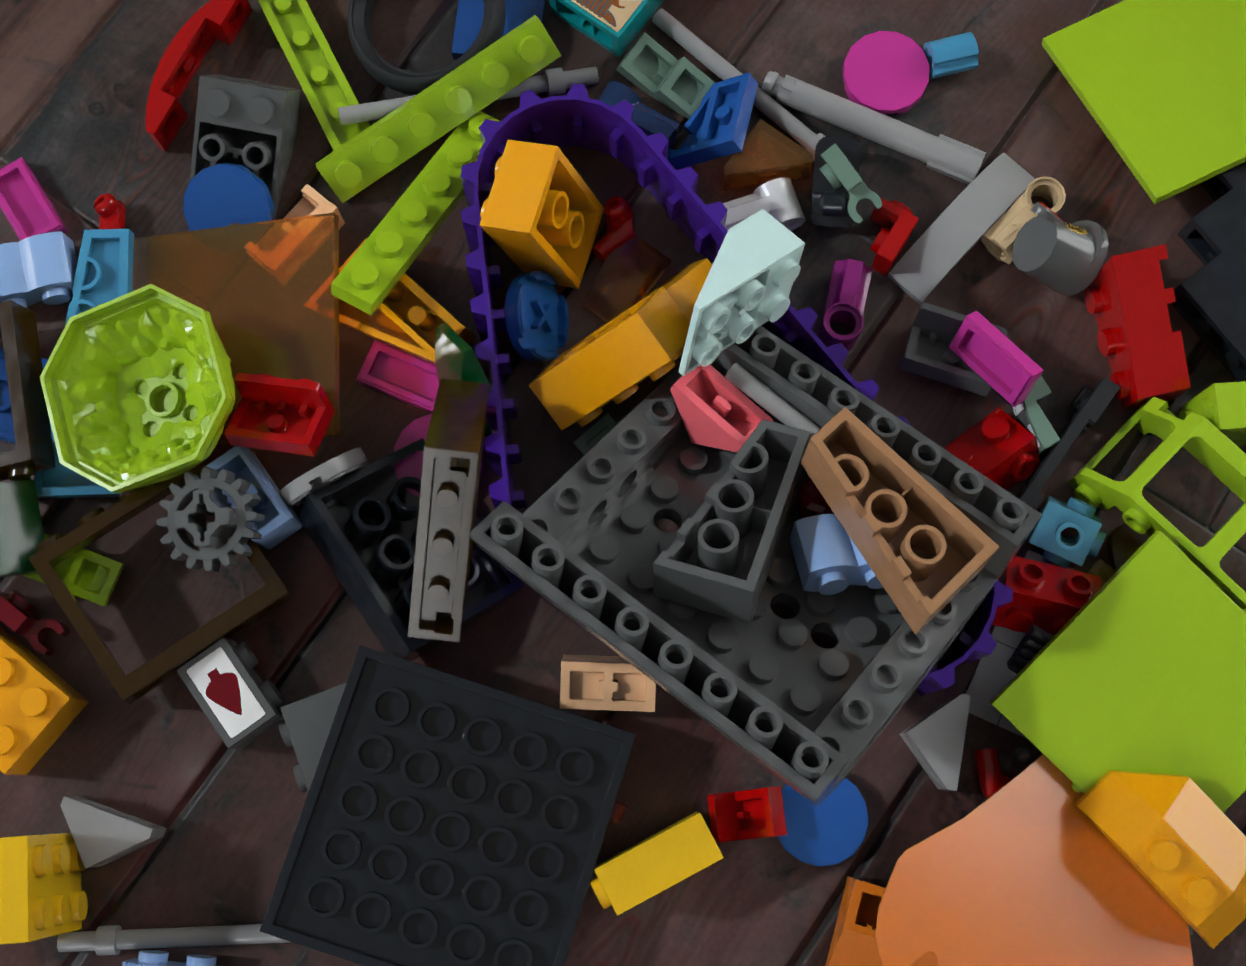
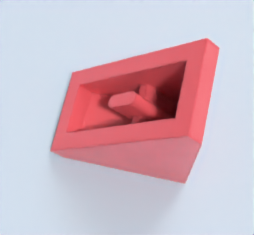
[670,365,773,452]

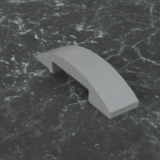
[887,152,1035,305]

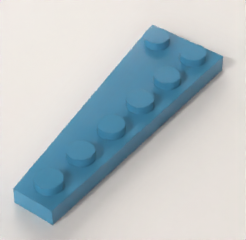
[34,229,134,499]

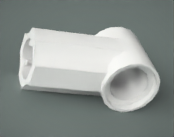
[722,177,805,231]

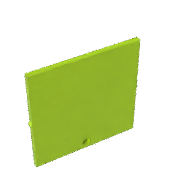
[1042,0,1246,204]
[990,531,1246,813]

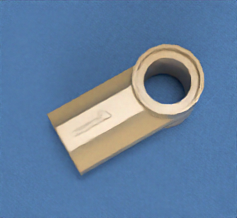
[981,176,1066,265]

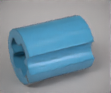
[923,32,979,79]

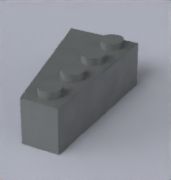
[653,419,810,624]

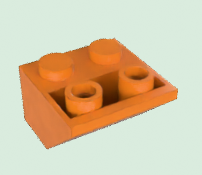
[825,876,937,966]

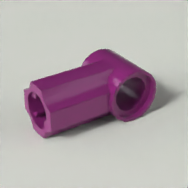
[817,259,873,351]

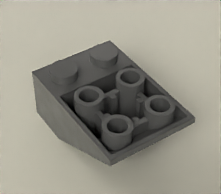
[190,74,302,225]

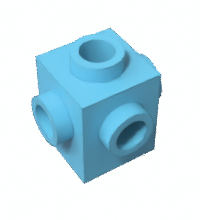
[1029,495,1106,568]

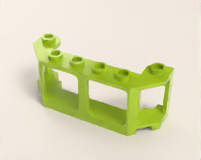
[1068,397,1246,609]

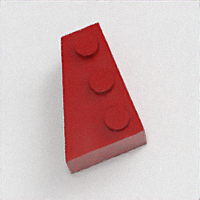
[1084,244,1191,411]

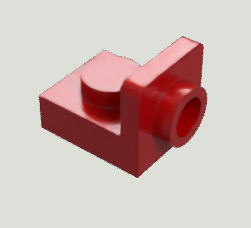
[870,197,919,277]

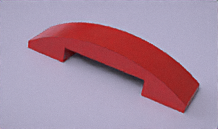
[145,0,253,152]

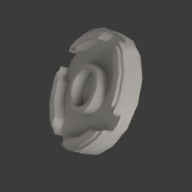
[279,447,369,507]

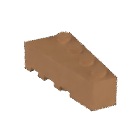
[801,407,999,635]

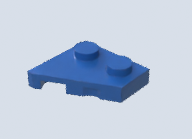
[668,72,758,170]

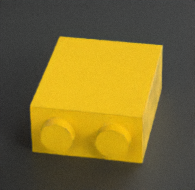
[590,812,724,916]

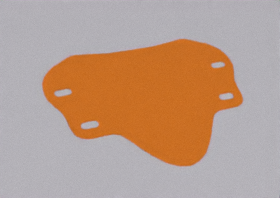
[875,754,1194,966]

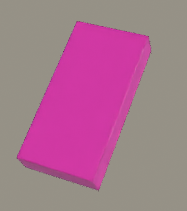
[0,157,69,241]
[949,310,1044,407]
[356,340,439,414]

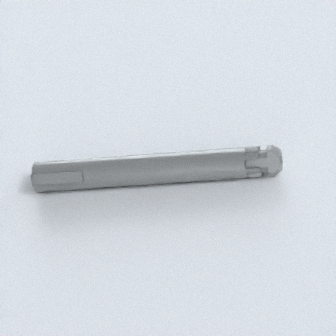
[761,71,986,185]

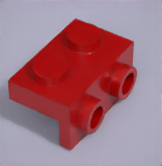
[224,373,335,457]
[944,407,1040,490]
[992,556,1102,636]

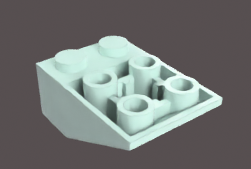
[678,209,805,376]

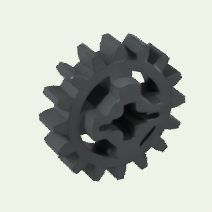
[156,467,265,572]

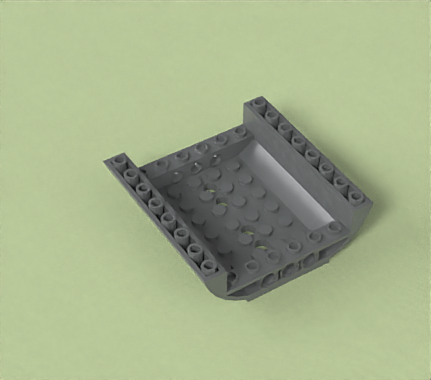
[469,326,1042,806]

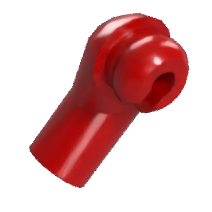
[80,193,126,245]
[592,196,635,264]
[974,748,1012,798]

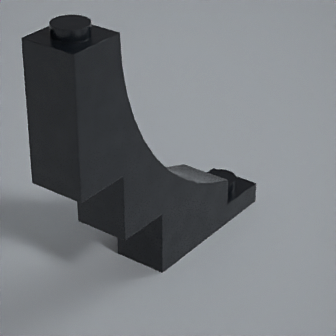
[1171,162,1246,382]

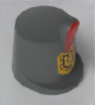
[1012,202,1109,296]

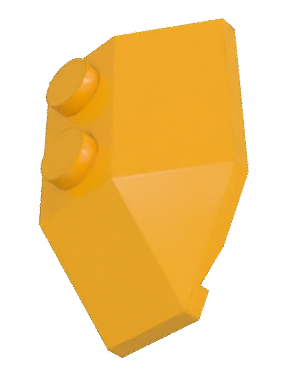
[1075,770,1246,949]

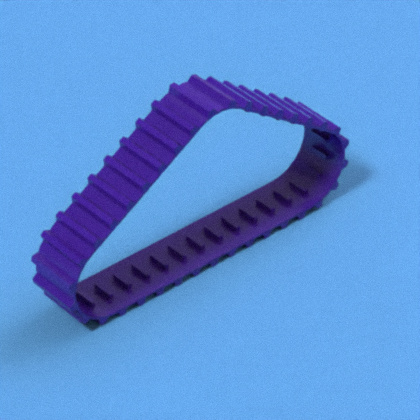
[460,83,1013,696]

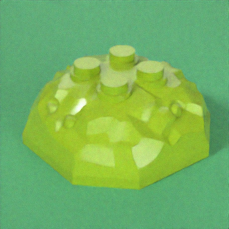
[40,284,235,494]

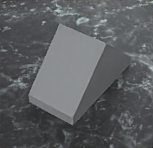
[899,694,971,791]
[60,796,167,869]

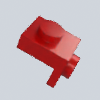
[707,786,787,843]

